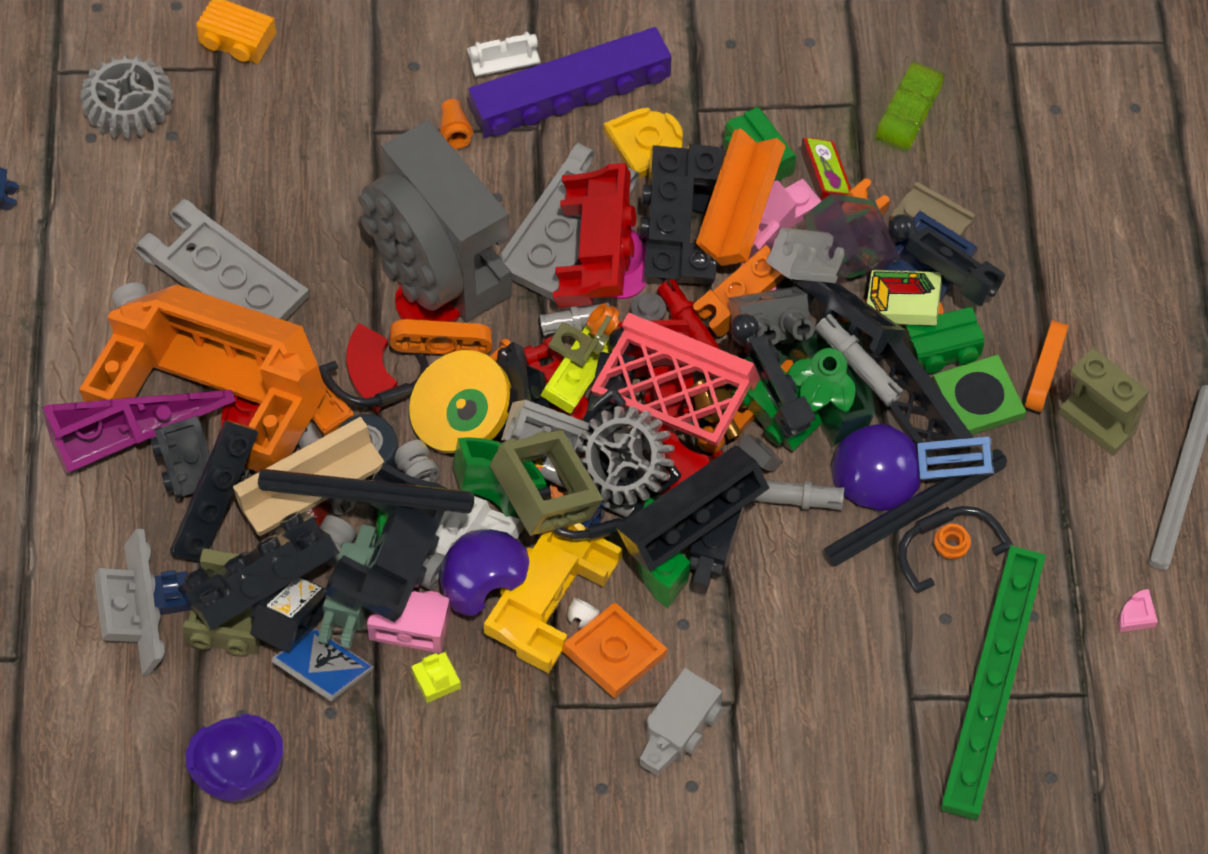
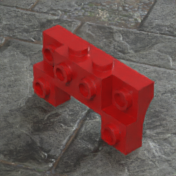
[553,163,637,308]

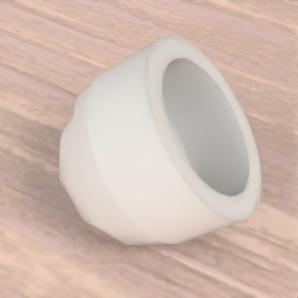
[567,597,600,629]

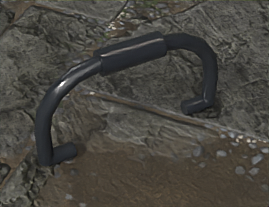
[319,353,429,407]
[584,387,681,498]
[538,469,645,541]
[898,506,1013,593]

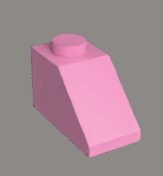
[367,591,451,653]

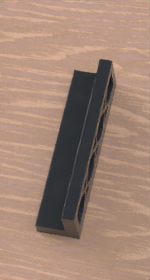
[869,340,973,471]

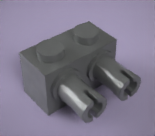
[729,286,815,349]

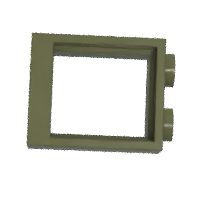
[490,430,603,536]

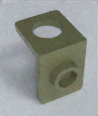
[549,315,612,367]

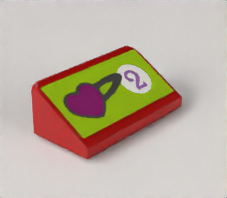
[801,137,851,205]

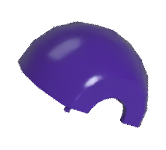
[831,424,922,511]
[439,528,530,616]
[185,714,283,802]

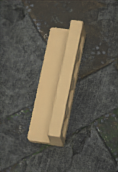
[233,417,384,536]

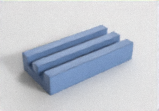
[917,437,994,480]

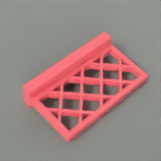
[591,312,760,447]

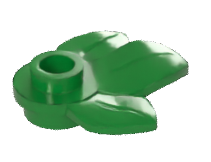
[787,348,856,413]

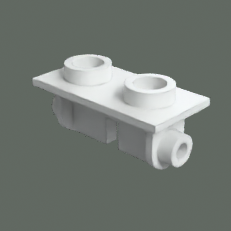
[467,32,540,77]

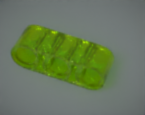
[876,61,945,151]

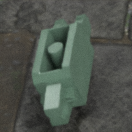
[319,524,377,649]

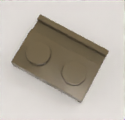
[890,182,975,237]

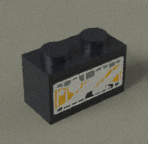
[250,577,326,653]

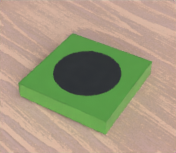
[932,355,1026,435]

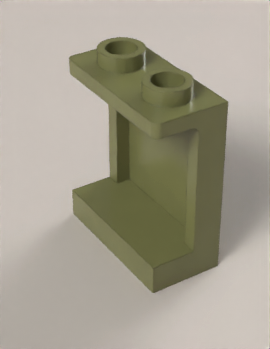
[1058,348,1149,456]
[182,548,262,656]

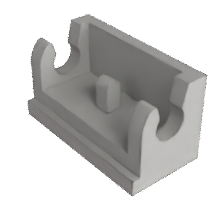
[766,228,844,283]
[501,400,590,457]

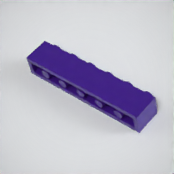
[468,26,672,138]

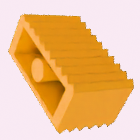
[196,0,276,64]

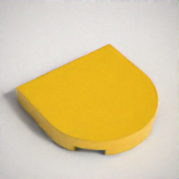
[603,108,683,179]

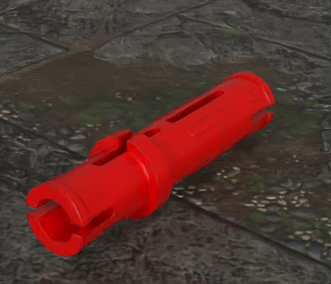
[657,279,721,350]

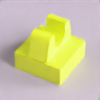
[411,652,461,703]

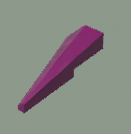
[42,390,236,472]

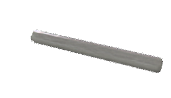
[1150,385,1208,570]

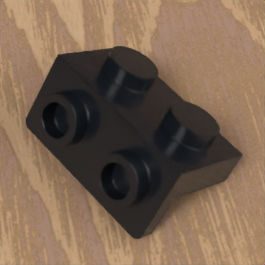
[151,416,210,498]

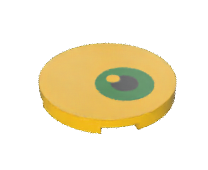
[409,350,511,454]

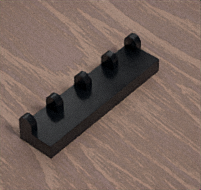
[778,277,906,355]

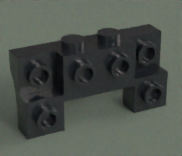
[639,144,724,285]
[323,463,448,622]
[178,511,340,630]

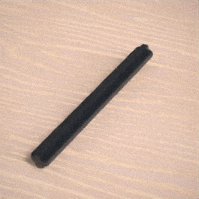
[823,449,1007,566]
[258,469,474,513]

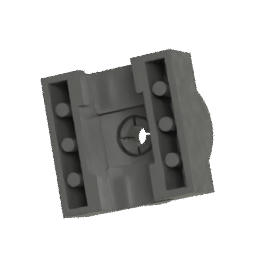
[358,119,512,322]

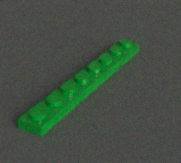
[941,545,1046,821]

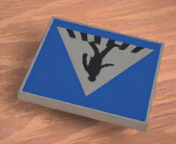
[272,628,374,701]

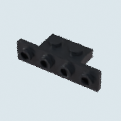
[170,420,258,563]

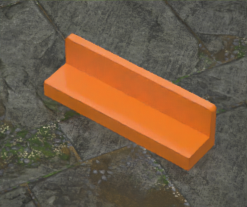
[696,128,785,266]

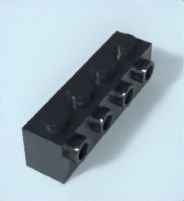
[616,445,770,572]

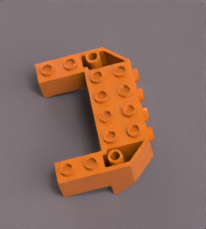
[79,284,326,472]

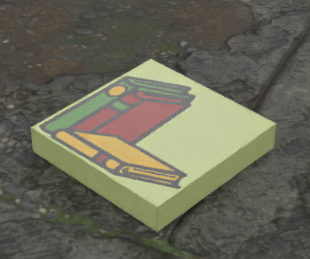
[867,270,942,326]

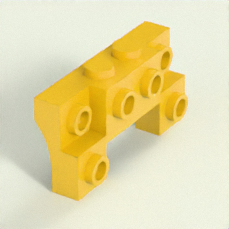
[484,523,622,674]

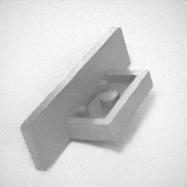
[94,529,165,676]

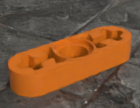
[390,319,492,355]
[1025,320,1069,413]

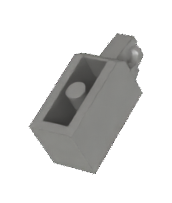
[639,668,724,776]

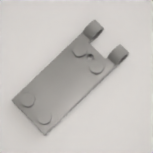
[499,143,639,301]
[134,199,309,321]

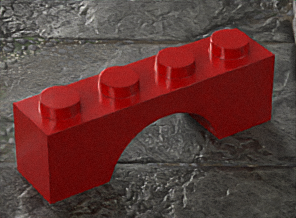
[642,364,710,496]

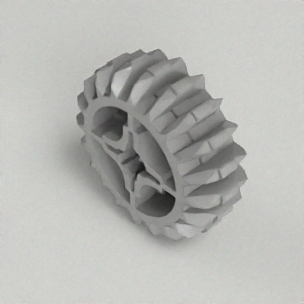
[80,53,173,140]
[576,406,675,505]

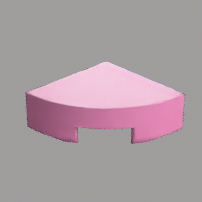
[1119,589,1158,632]

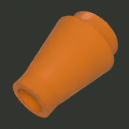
[440,99,473,149]

